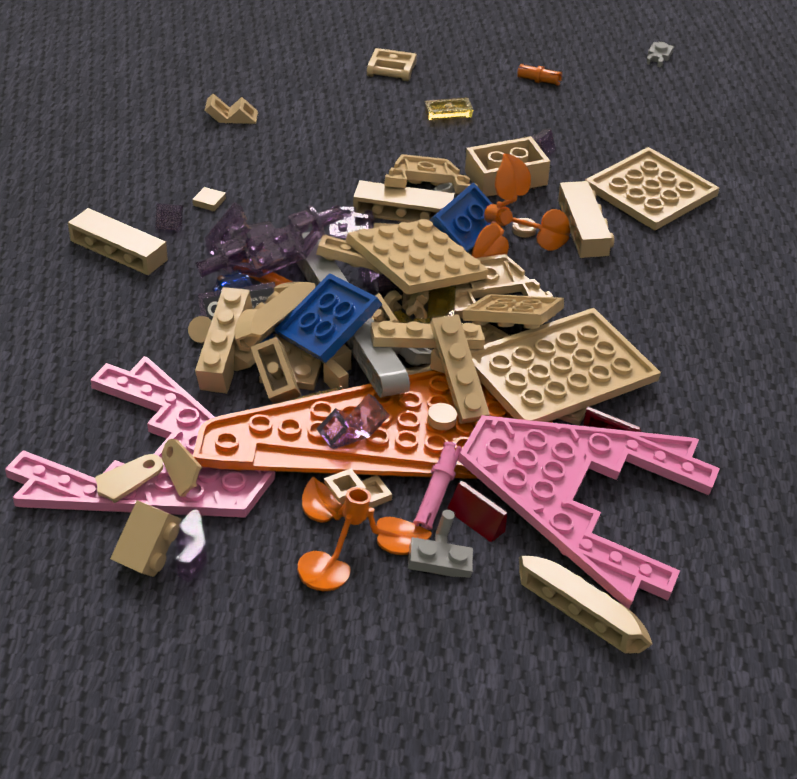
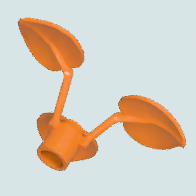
[472,153,570,258]
[297,477,432,591]

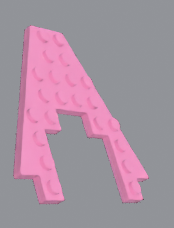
[5,356,275,518]
[458,415,720,608]

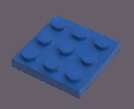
[274,273,382,363]

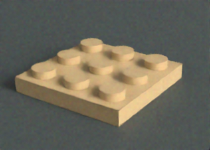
[463,294,564,329]

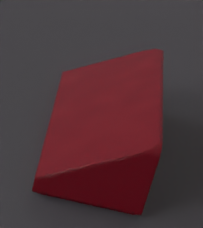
[583,407,642,432]
[447,481,507,542]

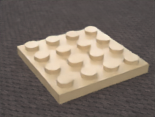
[585,147,719,230]
[346,219,489,295]

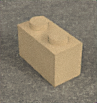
[250,337,301,404]
[110,500,181,577]

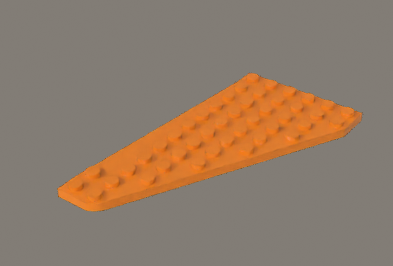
[193,370,553,479]

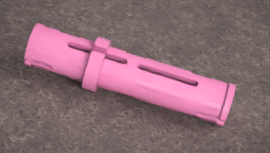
[413,442,462,530]

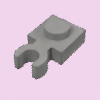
[647,42,674,67]

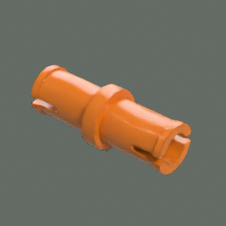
[517,64,562,86]

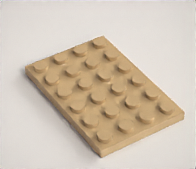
[470,308,661,422]

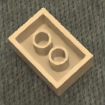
[465,137,550,196]

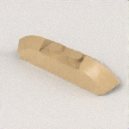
[235,282,316,352]
[519,556,652,653]

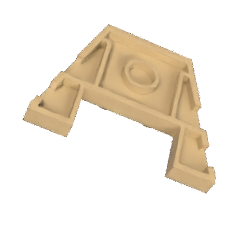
[384,154,478,194]
[454,254,553,319]

